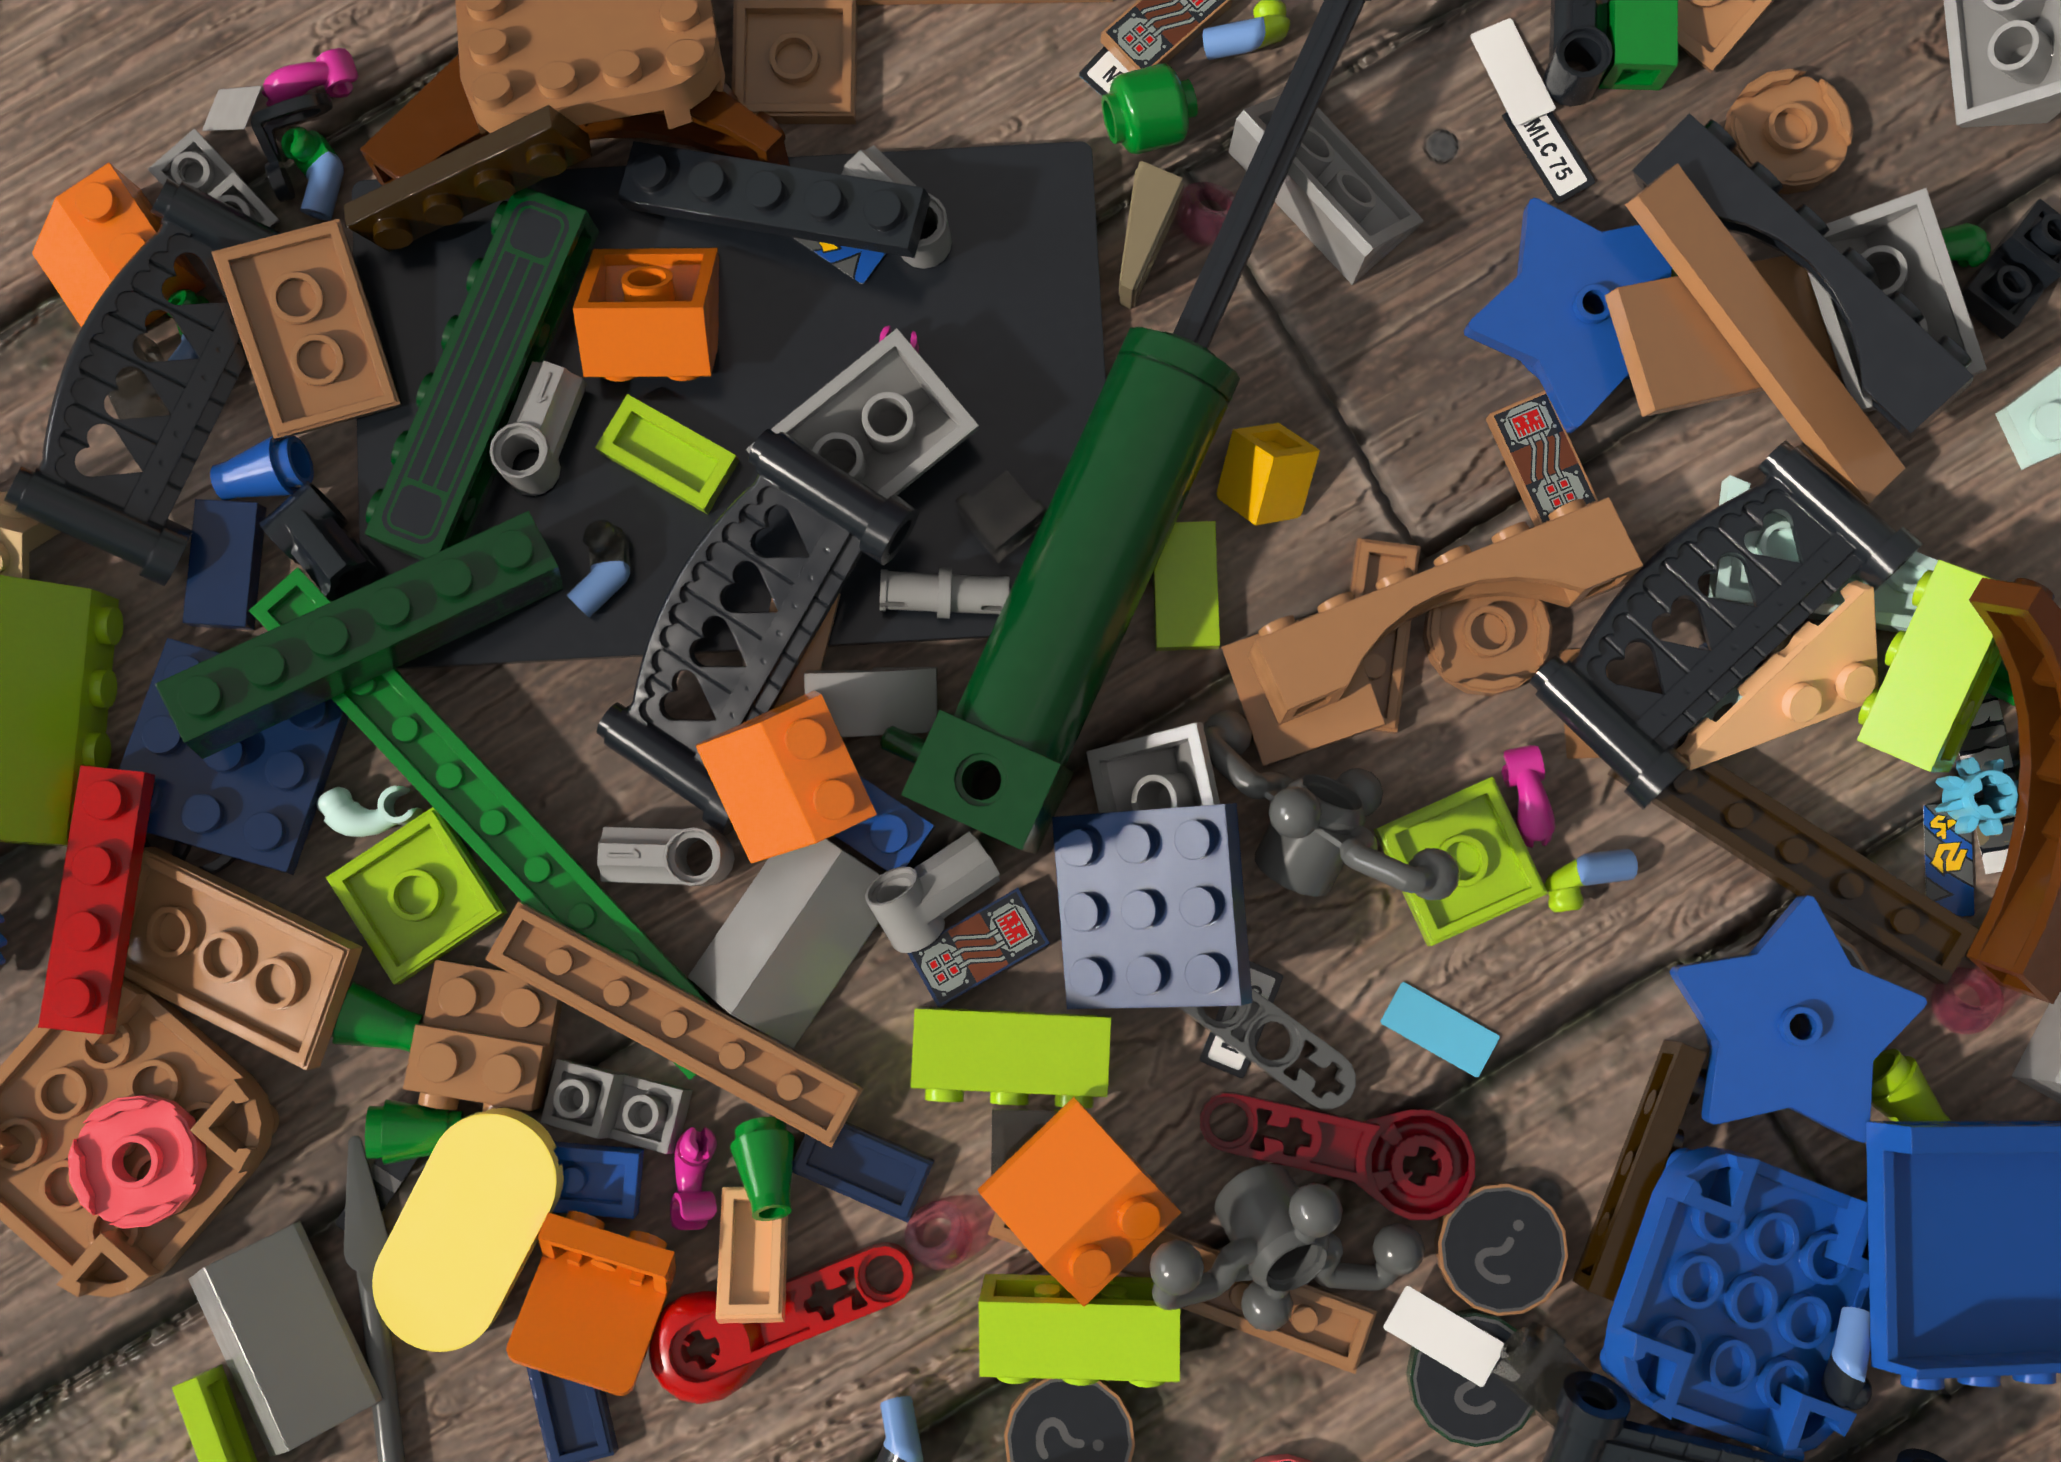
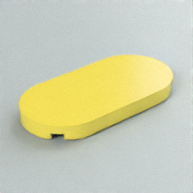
[372,1108,564,1352]

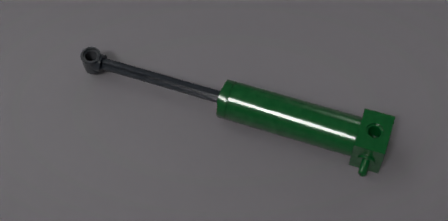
[880,0,1371,854]

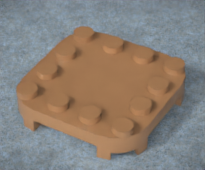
[455,0,725,134]
[0,979,279,1298]

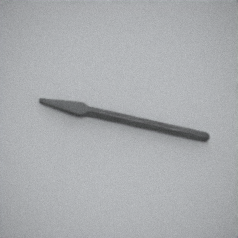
[344,1136,406,1462]

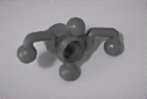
[1203,710,1461,900]
[1149,1164,1425,1332]

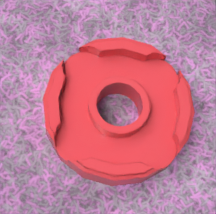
[68,1094,207,1229]

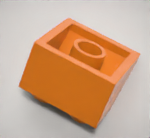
[32,162,206,328]
[573,248,719,382]
[695,690,877,864]
[977,1097,1182,1307]

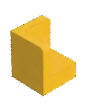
[1216,423,1320,526]

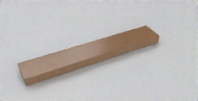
[1625,163,1905,505]
[485,902,864,1148]
[988,1212,1377,1374]

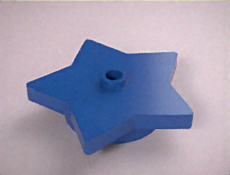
[1464,197,1672,433]
[1670,895,1927,1143]

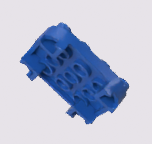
[1600,1146,1870,1461]

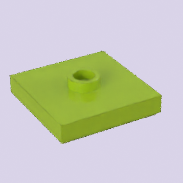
[1374,776,1548,946]
[326,807,508,985]

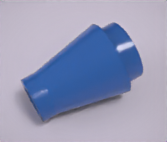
[210,436,314,501]

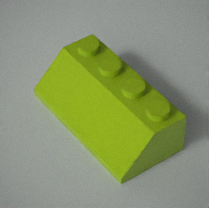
[0,575,123,847]

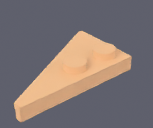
[1676,580,1879,771]

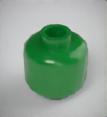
[1101,63,1198,154]

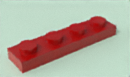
[38,765,155,1035]

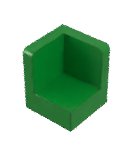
[1599,0,1678,91]

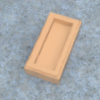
[716,1187,788,1324]

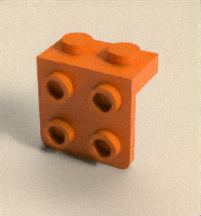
[506,1211,676,1396]

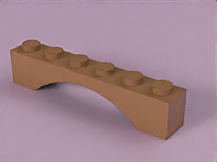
[1248,497,1643,725]

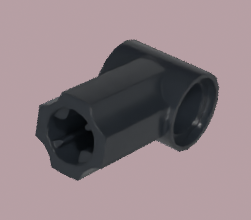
[1543,0,1613,107]
[259,481,378,601]

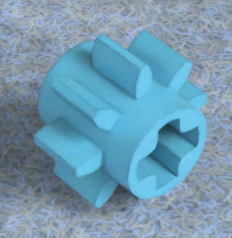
[1935,757,2019,836]

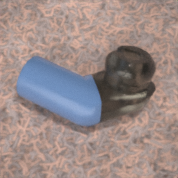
[567,520,630,618]

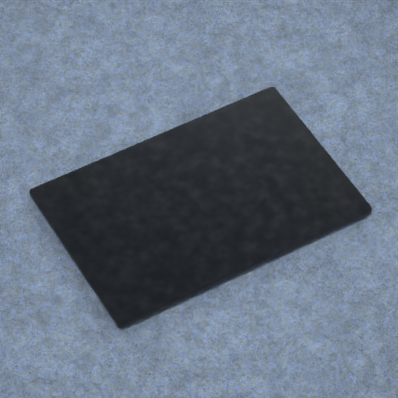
[352,141,1106,670]

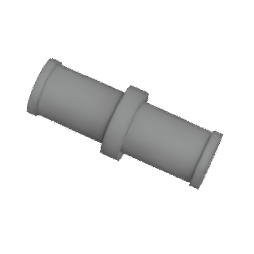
[880,567,1009,619]

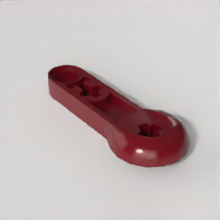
[1200,1092,1475,1220]

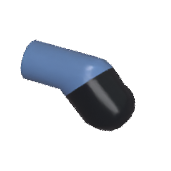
[1821,1307,1872,1410]
[876,1396,924,1462]

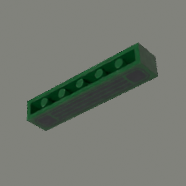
[364,187,599,560]
[155,511,563,759]

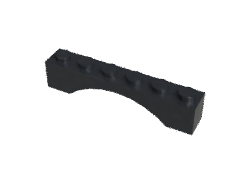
[1632,113,1974,441]

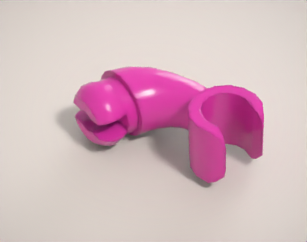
[262,48,358,107]
[1501,745,1556,848]
[670,1127,717,1230]

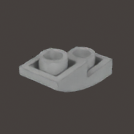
[148,129,280,228]
[804,667,938,737]
[540,1059,693,1154]

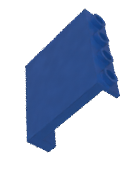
[1866,1120,2061,1390]

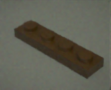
[344,105,592,252]
[1572,1040,1707,1301]

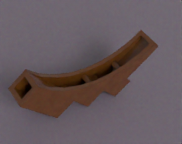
[360,54,790,186]
[1966,578,2061,1004]

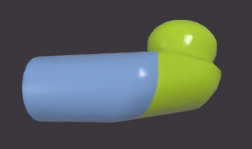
[1203,0,1290,60]
[1544,849,1638,913]

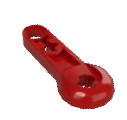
[648,1242,915,1404]

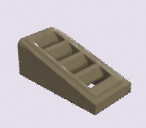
[1118,161,1184,309]

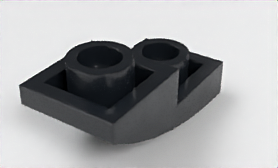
[1961,198,2061,339]

